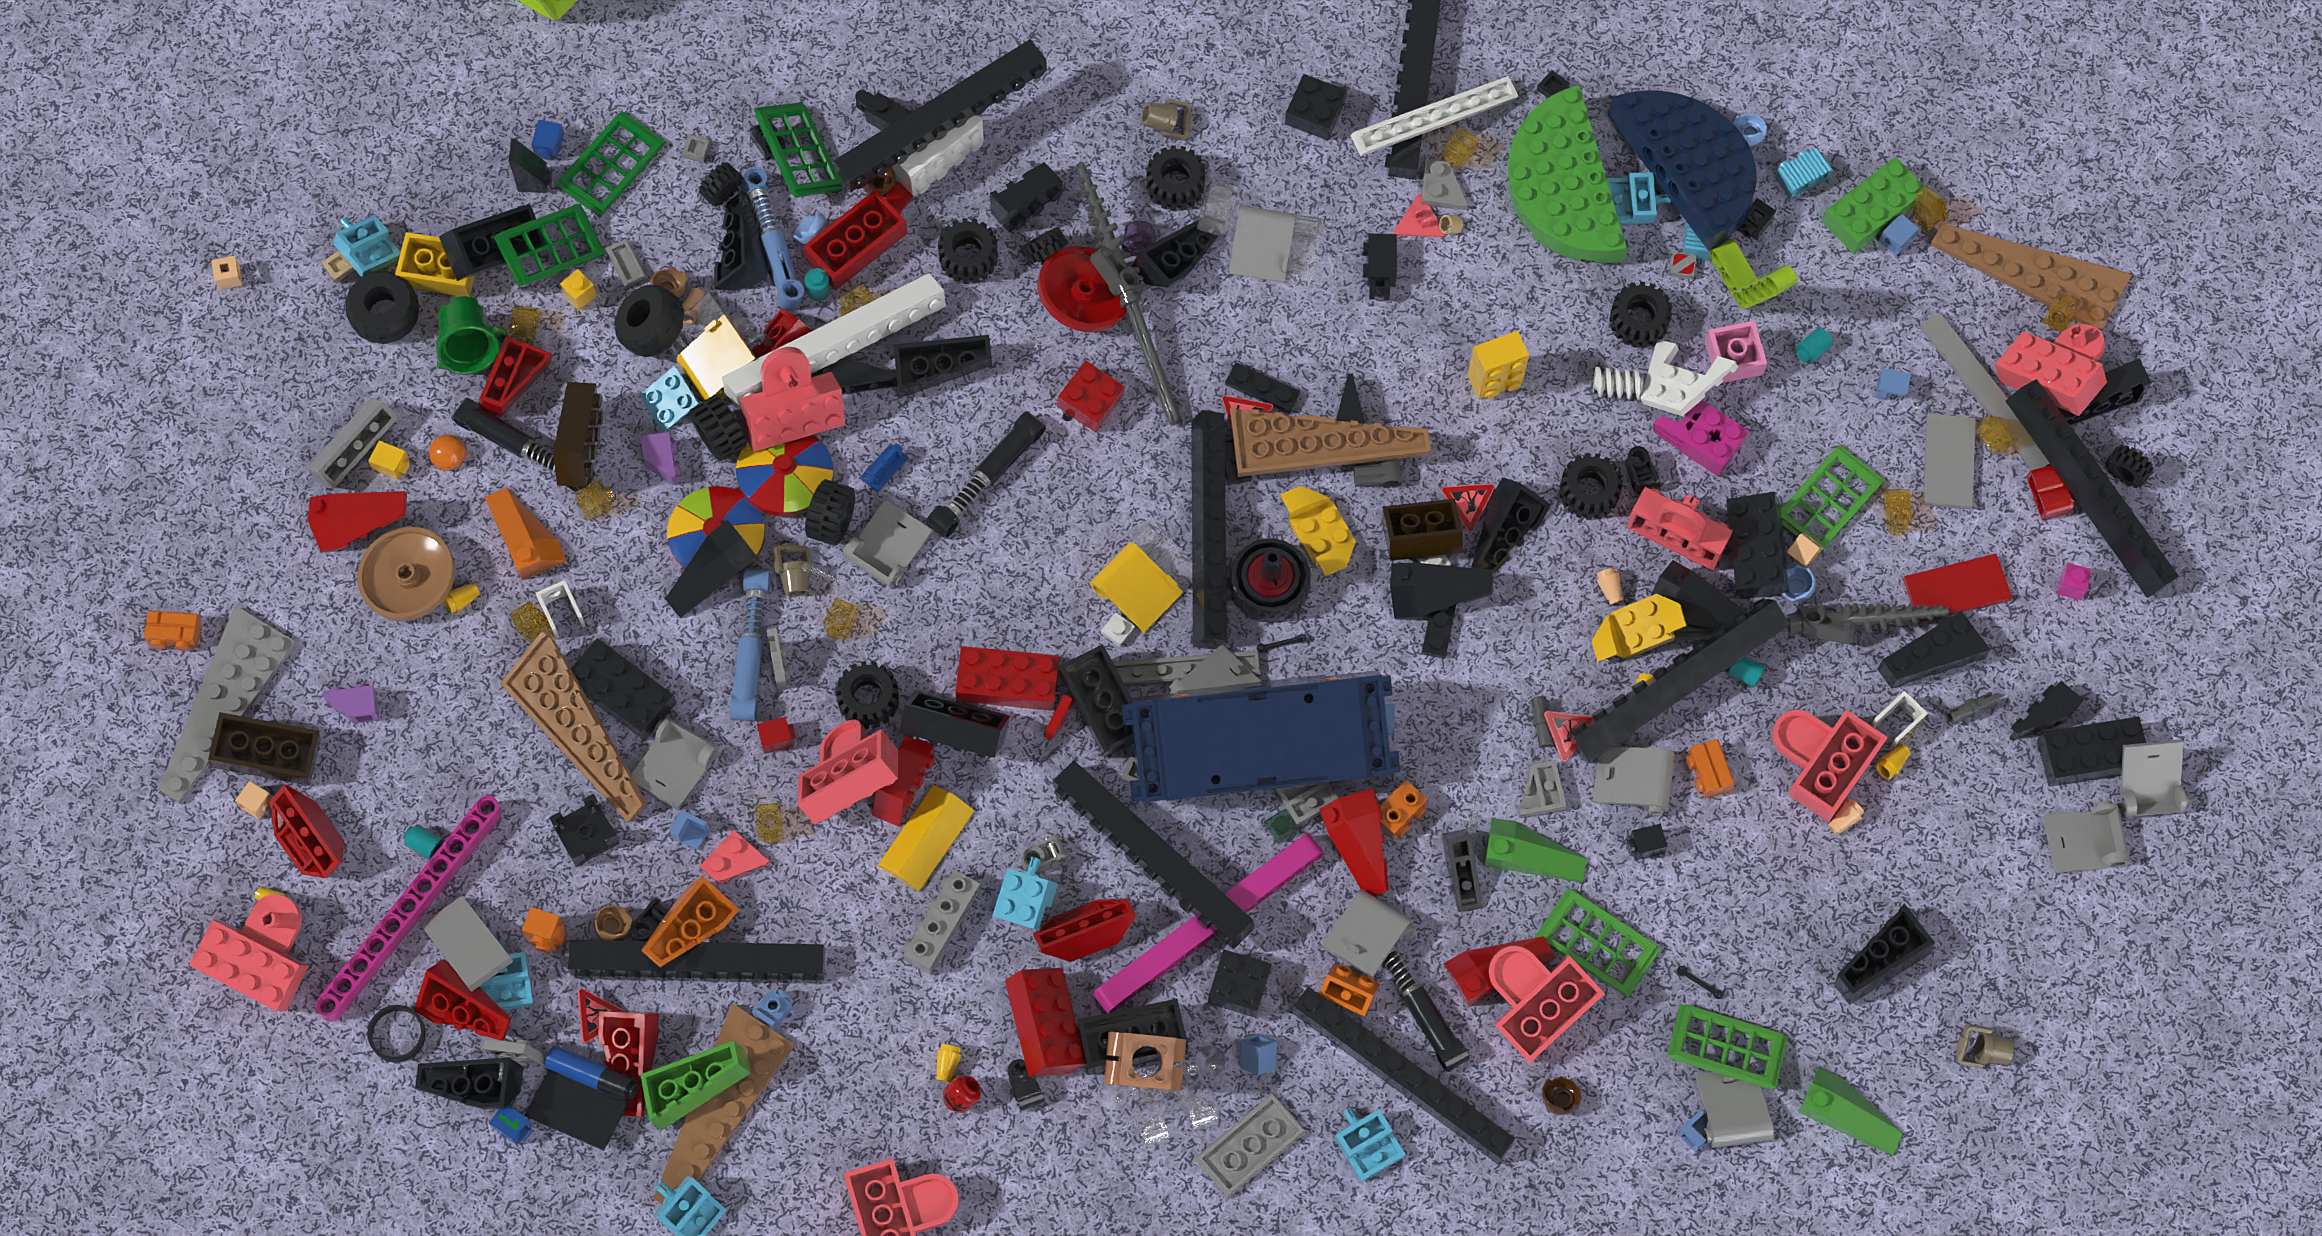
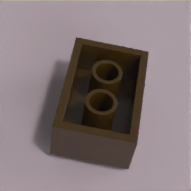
[1382,498,1463,561]

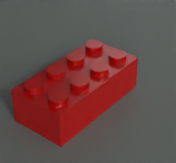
[803,189,908,291]
[955,646,1060,711]
[1005,968,1086,1077]

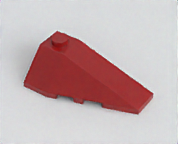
[308,491,407,552]

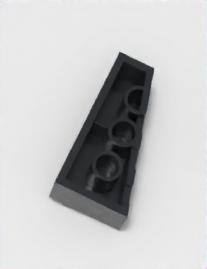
[893,335,992,398]
[2058,358,2152,426]
[1877,611,1991,689]
[1834,903,1935,1005]

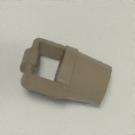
[1141,99,1192,141]
[772,544,812,597]
[1956,1024,2014,1068]

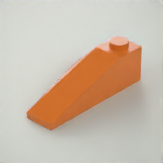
[484,487,567,580]
[641,876,740,967]

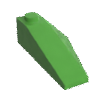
[1484,818,1587,883]
[1798,1067,1903,1156]

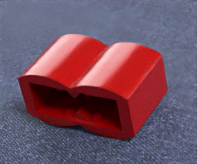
[2027,465,2075,520]

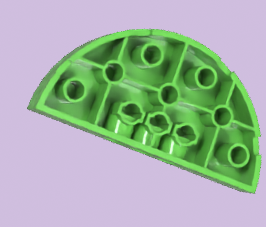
[1508,85,1627,264]

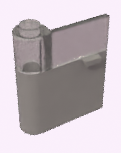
[1229,205,1328,287]

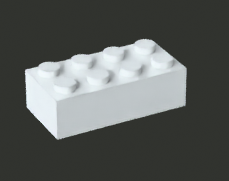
[893,115,984,196]

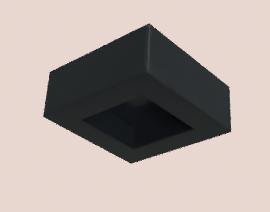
[1536,70,1570,98]

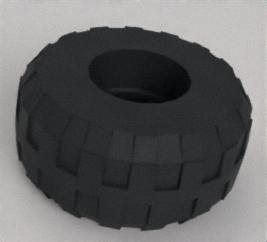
[345,271,419,344]
[614,284,684,357]

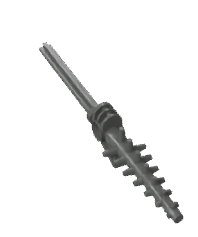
[1075,162,1182,425]
[1671,602,1949,644]

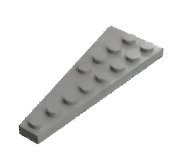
[158,606,297,804]

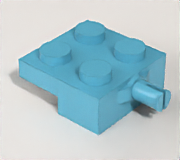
[1607,172,1670,224]
[334,215,401,277]
[992,857,1058,930]
[479,941,534,1010]
[1335,1107,1406,1183]
[653,1176,727,1236]

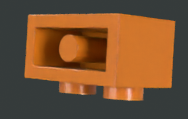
[1380,780,1428,840]
[522,907,567,953]
[1319,963,1380,1017]

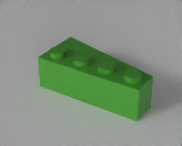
[640,1040,750,1130]

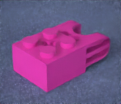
[1652,400,1749,477]

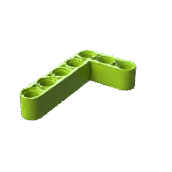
[1709,238,1798,309]

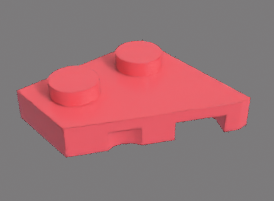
[700,830,770,884]

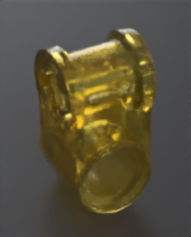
[1915,186,1948,233]
[509,305,540,346]
[1883,489,1912,536]

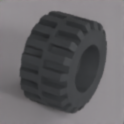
[1146,145,1206,211]
[938,218,998,284]
[1609,282,1672,348]
[690,394,747,461]
[1559,453,1623,520]
[805,479,855,546]
[836,661,899,729]

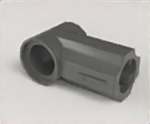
[1353,459,1402,488]

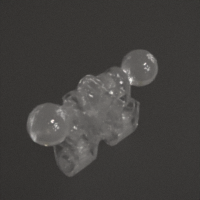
[1097,1045,1226,1149]

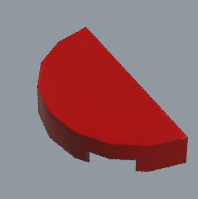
[885,183,914,214]
[1043,694,1074,741]

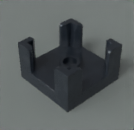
[549,794,620,867]

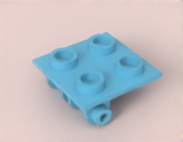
[640,366,699,432]

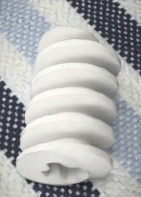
[1593,367,1644,401]

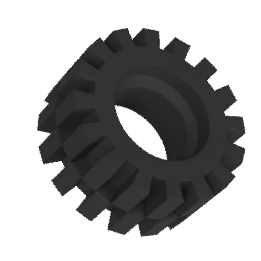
[699,162,743,207]
[1022,227,1068,264]
[2105,445,2154,488]

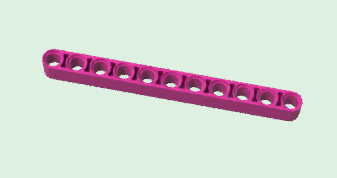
[316,796,502,1022]
[1093,833,1325,1013]

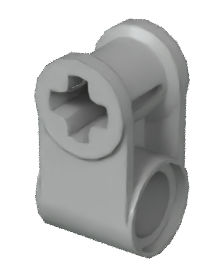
[1022,834,1071,874]

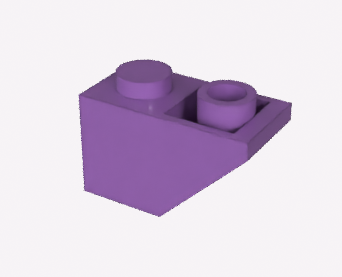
[640,432,681,485]
[323,684,379,724]

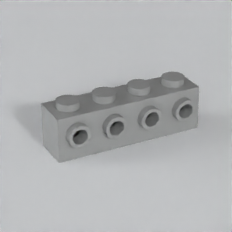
[306,398,398,488]
[902,870,981,975]

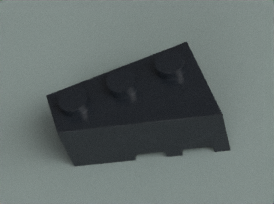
[990,162,1063,233]

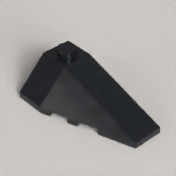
[714,191,767,290]
[1471,477,1551,574]
[665,520,758,618]
[1651,560,1747,631]
[1390,563,1494,620]
[415,1057,524,1110]

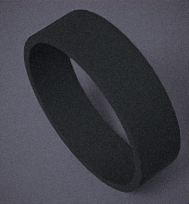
[367,1005,426,1063]

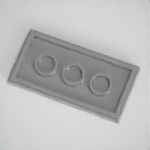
[1923,413,1976,510]
[421,896,513,992]
[1195,1093,1306,1198]

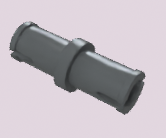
[1946,692,1997,725]
[1531,696,1555,748]

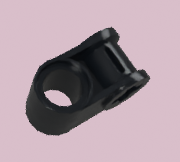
[1625,446,1660,496]
[630,897,669,941]
[1007,1059,1045,1111]

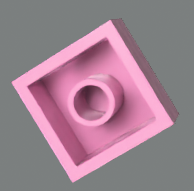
[1704,321,1767,383]

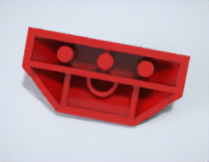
[269,785,344,878]
[1033,898,1136,962]

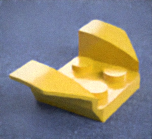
[1280,486,1356,577]
[1592,593,1687,662]

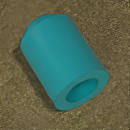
[805,268,830,301]
[1796,327,1833,364]
[1728,656,1766,688]
[403,824,444,860]

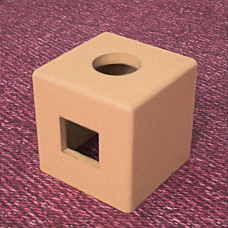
[211,256,243,290]
[1787,533,1824,567]
[235,781,272,820]

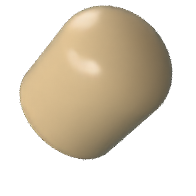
[1439,215,1463,234]

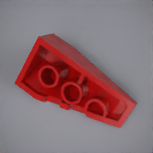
[751,308,812,358]
[1319,788,1389,897]
[1443,936,1556,1007]
[414,959,511,1041]
[598,1011,659,1117]

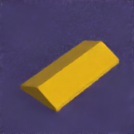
[878,785,975,892]

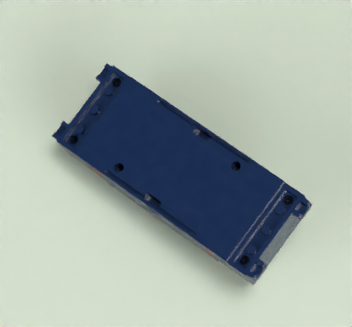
[1122,671,1400,803]

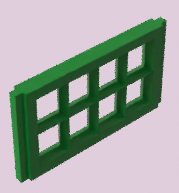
[754,102,843,198]
[556,111,666,217]
[493,203,606,288]

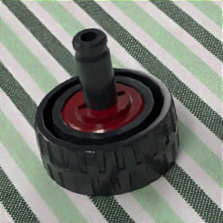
[1229,538,1311,623]

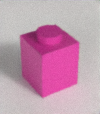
[2057,563,2091,601]

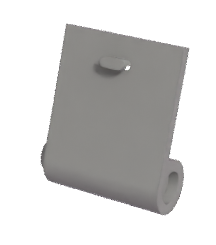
[842,499,933,588]
[1169,645,1262,693]
[631,717,719,810]
[2120,740,2190,818]
[1593,746,1675,816]
[2043,800,2131,873]
[1321,889,1415,978]
[1695,1066,1774,1148]

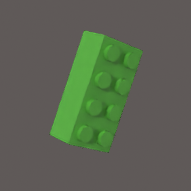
[1822,157,1928,254]

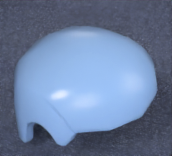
[1733,114,1767,147]
[793,211,828,245]
[1782,565,1816,602]

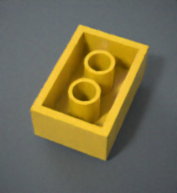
[395,232,475,297]
[1467,330,1529,400]

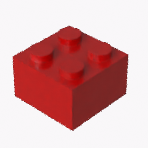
[1057,360,1125,432]

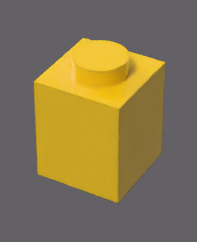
[560,269,597,310]
[368,441,410,480]

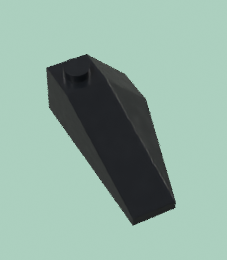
[1131,215,1222,288]

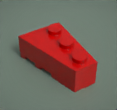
[479,336,552,417]
[872,736,936,827]

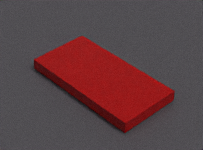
[1903,553,2012,623]

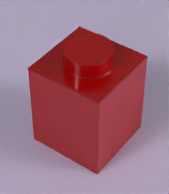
[757,717,796,754]

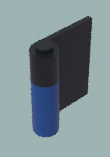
[524,1045,639,1151]

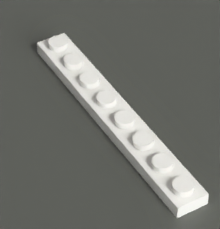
[1350,76,1519,156]

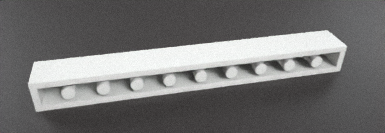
[721,273,946,410]

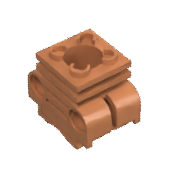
[1103,1032,1186,1091]

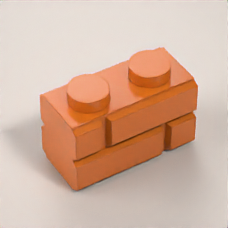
[144,610,202,651]
[1686,739,1735,799]

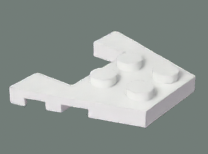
[1640,339,1738,416]

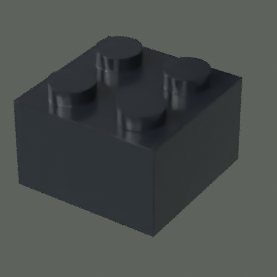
[1285,74,1347,141]
[1208,949,1272,1018]

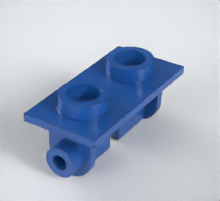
[859,443,909,493]

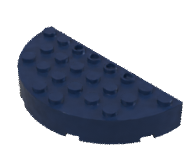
[1607,90,1757,251]

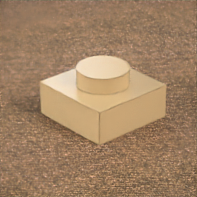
[321,251,355,283]

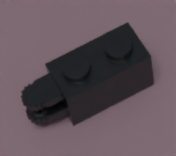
[855,89,912,131]
[1362,233,1397,300]

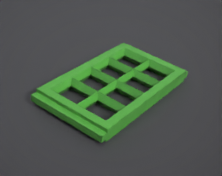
[1781,444,1885,555]
[1535,888,1661,998]
[1667,1004,1788,1089]

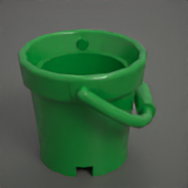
[436,296,507,375]

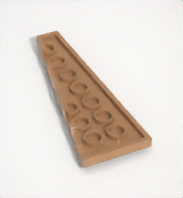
[1930,223,2132,331]
[1230,407,1431,477]
[500,630,647,822]
[654,1004,795,1205]

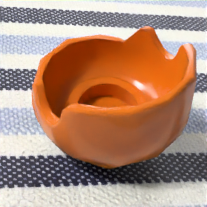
[429,434,468,471]

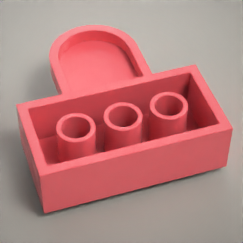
[1995,324,2107,416]
[740,347,845,452]
[1626,487,1733,571]
[1772,710,1888,823]
[797,720,898,825]
[189,895,309,1011]
[1489,946,1605,1063]
[843,1158,959,1236]

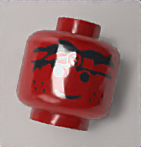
[943,1075,981,1113]

